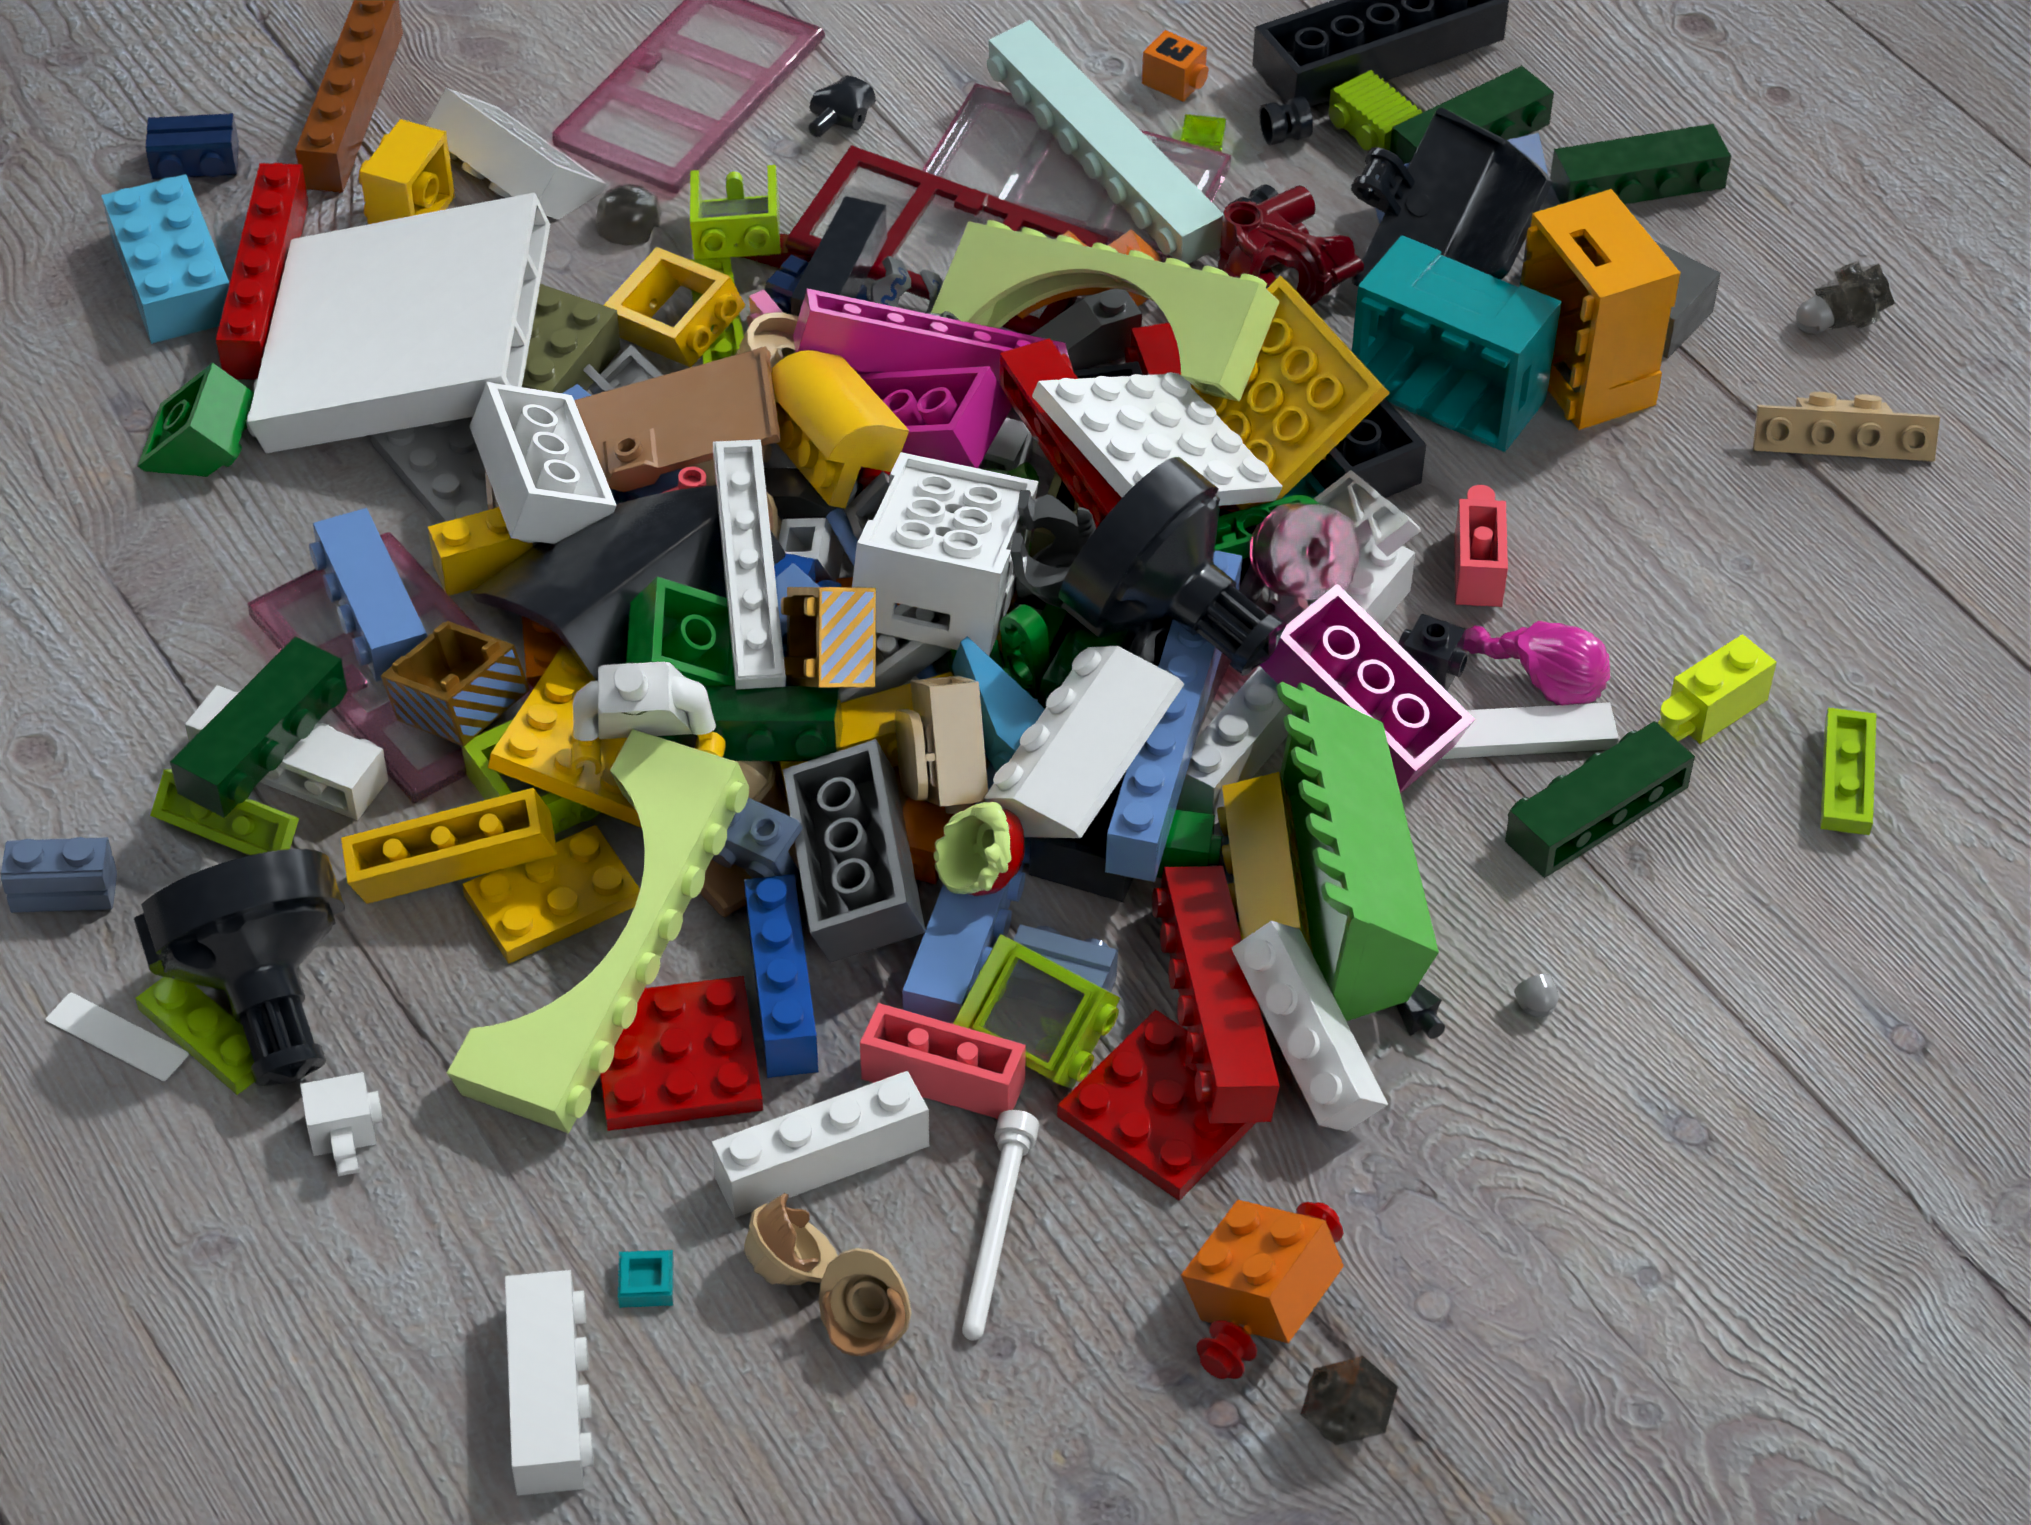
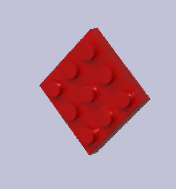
[601,976,763,1131]
[1057,1009,1277,1201]

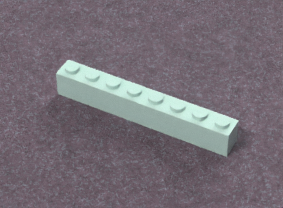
[987,20,1223,264]

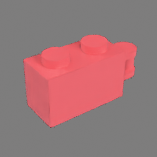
[1454,485,1508,607]

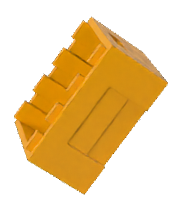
[1520,189,1681,430]

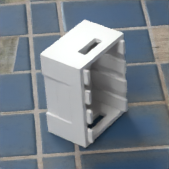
[852,452,1039,656]

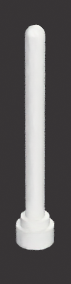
[962,1110,1039,1341]

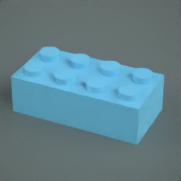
[101,174,230,344]

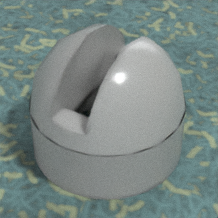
[1796,296,1834,334]
[1514,974,1559,1018]

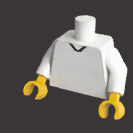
[571,662,726,775]

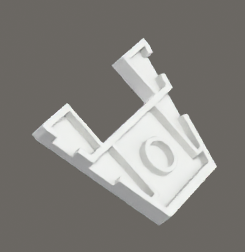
[1269,470,1421,625]

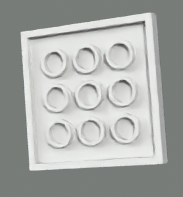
[1032,372,1283,506]

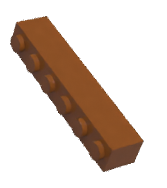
[295,0,403,193]

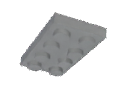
[371,418,488,523]

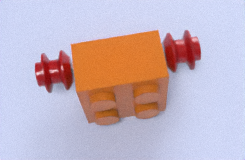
[1181,1199,1344,1379]

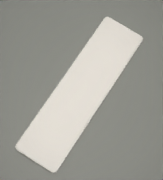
[46,993,189,1081]

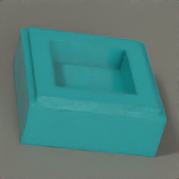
[618,1250,674,1308]

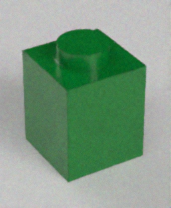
[1156,810,1223,878]

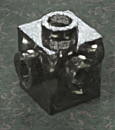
[1814,261,1895,330]
[1300,1356,1398,1445]

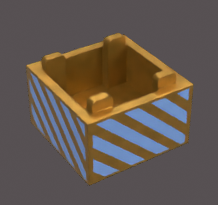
[781,587,876,687]
[381,621,530,746]

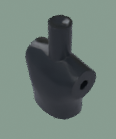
[808,75,876,137]

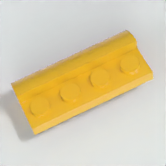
[771,350,909,509]

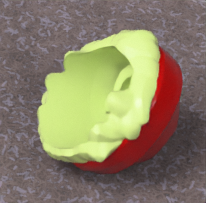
[934,802,1025,896]

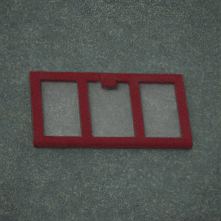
[786,145,1109,335]

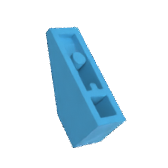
[951,636,1045,772]

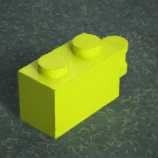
[1658,634,1777,744]

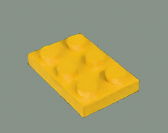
[462,825,640,964]

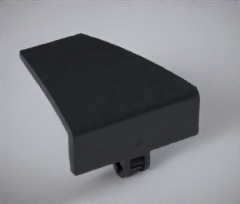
[1351,107,1553,287]
[470,485,786,681]

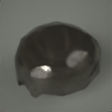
[596,184,662,246]

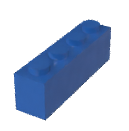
[744,874,819,1078]

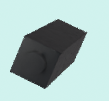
[791,196,887,317]

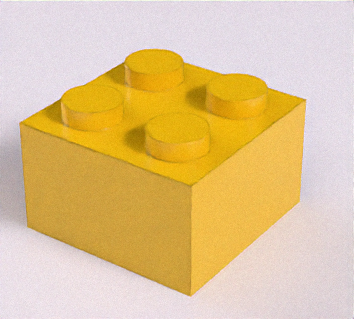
[358,119,455,224]

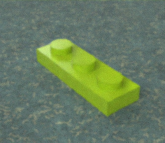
[1820,707,1877,835]
[150,769,299,855]
[135,977,255,1095]

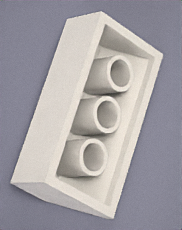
[426,88,608,220]
[469,382,617,544]
[984,646,1184,838]

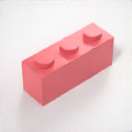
[860,1003,1026,1119]

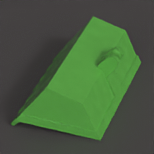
[1276,682,1439,1021]

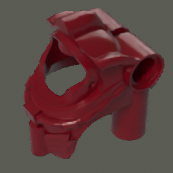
[1217,185,1364,306]

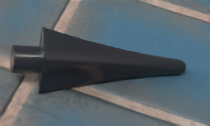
[1396,984,1445,1039]

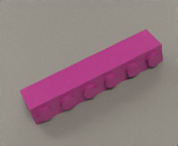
[793,289,1069,384]

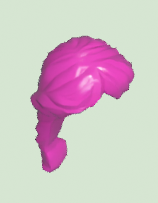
[1463,621,1611,705]

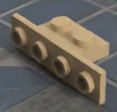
[1753,392,1940,461]

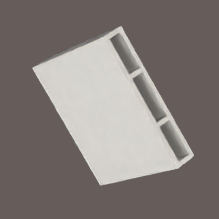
[246,192,550,454]

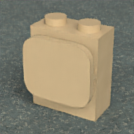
[895,676,988,814]

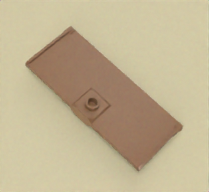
[485,346,780,510]

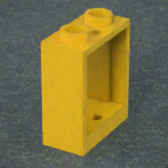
[604,246,746,368]

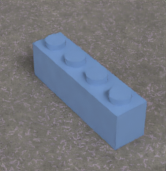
[309,508,427,682]

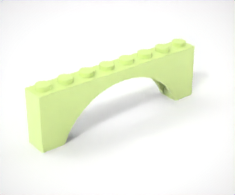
[931,220,1280,402]
[447,729,749,1133]

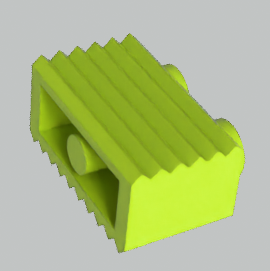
[1328,70,1423,151]

